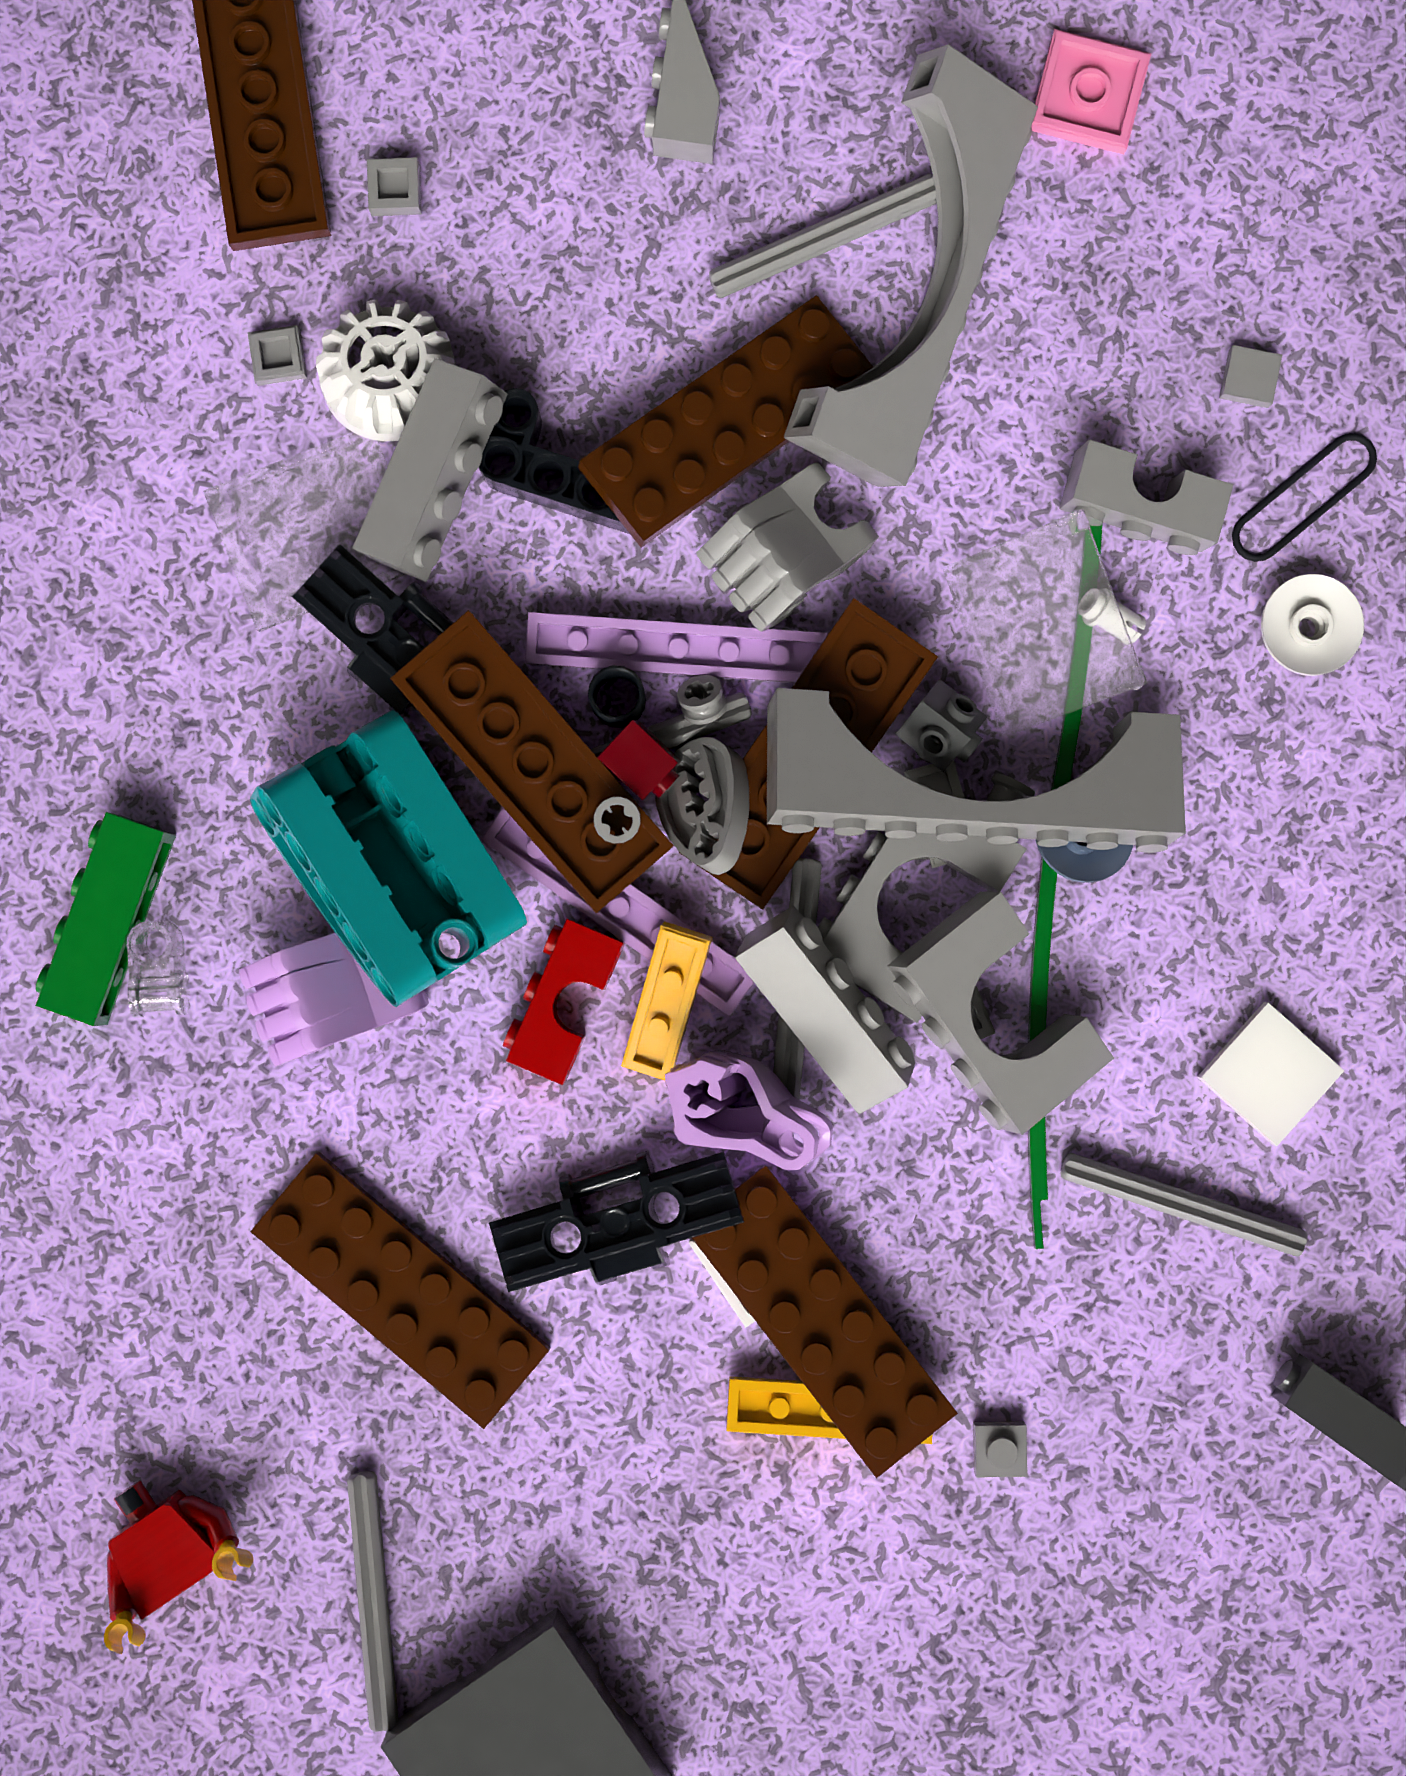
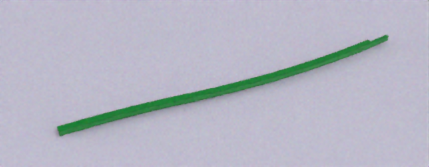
[1028,524,1103,1249]

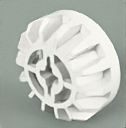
[316,299,455,441]

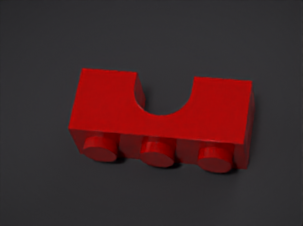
[503,919,625,1085]

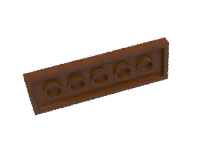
[192,0,332,251]
[578,295,873,548]
[679,598,938,910]
[390,610,674,914]
[250,1152,551,1429]
[692,1164,958,1479]

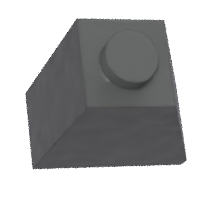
[1271,1354,1406,1492]

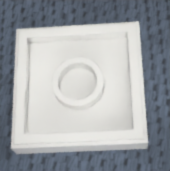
[1197,1002,1344,1146]

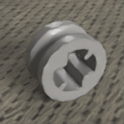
[677,675,727,725]
[594,797,640,844]

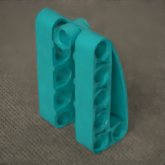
[250,710,527,1007]

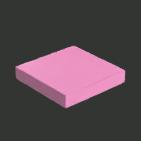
[1031,29,1152,154]

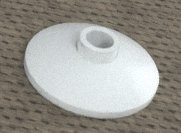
[1261,574,1364,676]

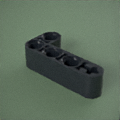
[479,388,631,535]

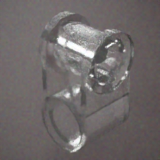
[126,919,190,1018]

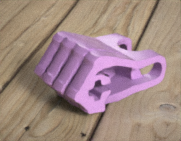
[239,933,429,1066]
[665,1050,833,1170]

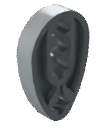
[655,737,749,875]

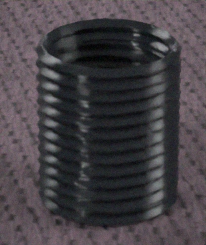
[588,665,646,728]

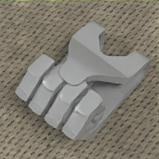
[696,462,879,632]

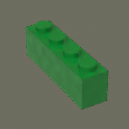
[35,812,176,1026]

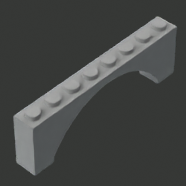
[783,44,1038,487]
[767,688,1186,853]

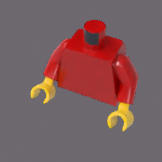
[104,1480,254,1654]

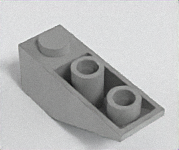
[644,0,720,164]

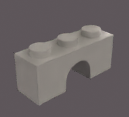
[1059,439,1233,555]

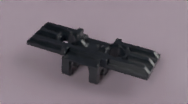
[292,544,454,718]
[489,1151,745,1293]

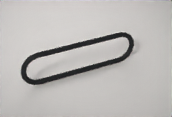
[1232,433,1377,562]

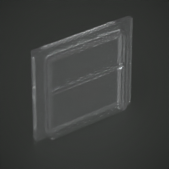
[203,432,407,632]

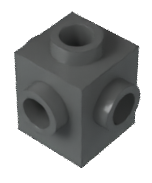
[895,679,988,772]

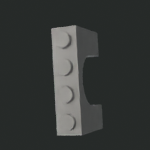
[818,783,1027,1023]
[887,892,1114,1135]

